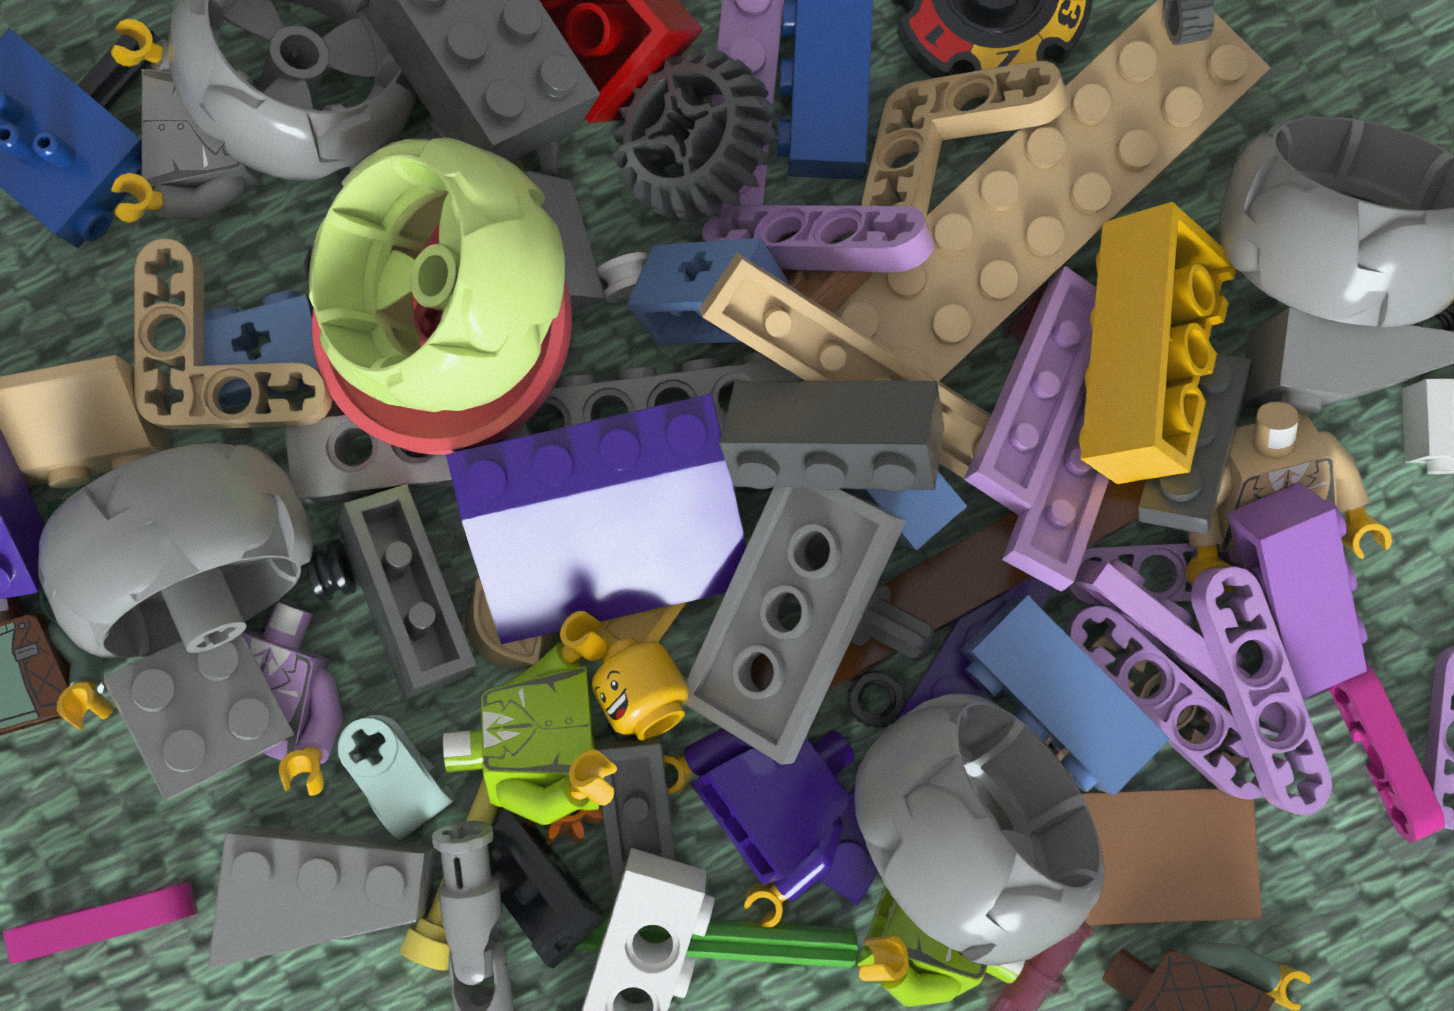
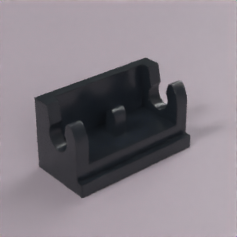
[488,810,607,968]

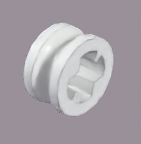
[597,252,649,303]

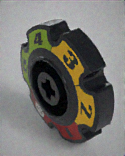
[891,0,1093,78]

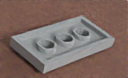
[685,487,907,765]

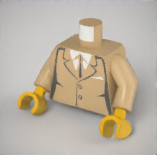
[1185,401,1392,593]

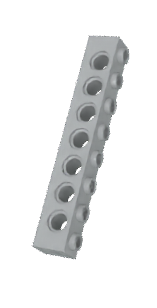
[285,352,800,505]

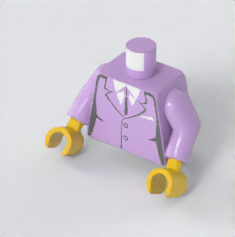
[127,601,344,796]

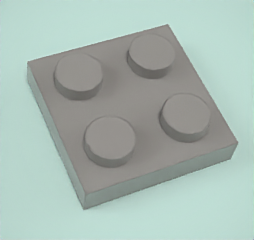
[104,633,294,802]

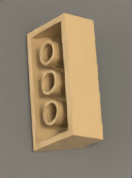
[0,355,172,488]

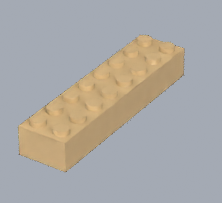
[833,0,1271,382]

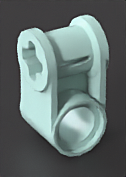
[338,715,455,840]

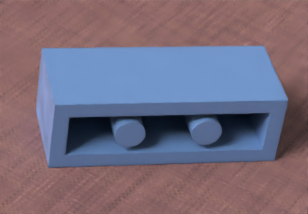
[960,595,1170,796]

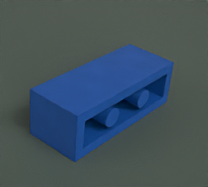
[777,0,873,180]

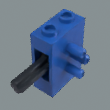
[0,26,161,249]

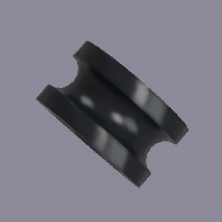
[306,539,356,602]

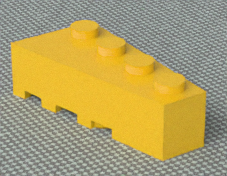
[1079,201,1236,484]

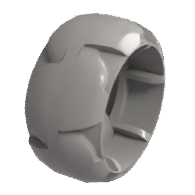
[168,0,419,180]
[1219,117,1454,327]
[38,443,313,658]
[854,693,1105,966]

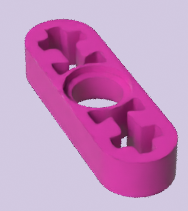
[1329,661,1445,843]
[2,881,198,964]

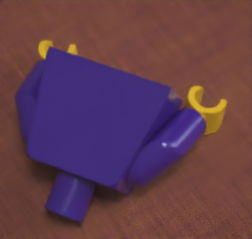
[665,727,855,927]

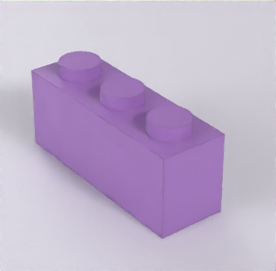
[1227,482,1367,699]

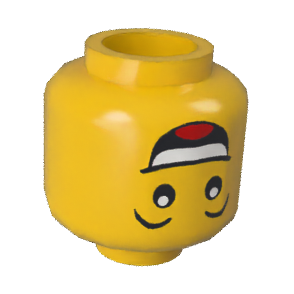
[592,638,689,741]

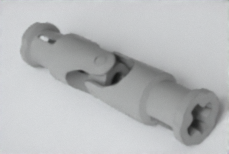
[432,821,514,1011]

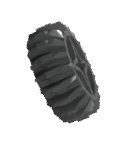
[611,47,778,223]

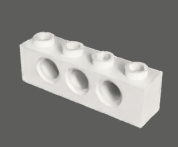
[581,848,715,1011]

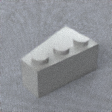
[208,825,437,969]

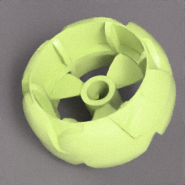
[309,137,565,412]

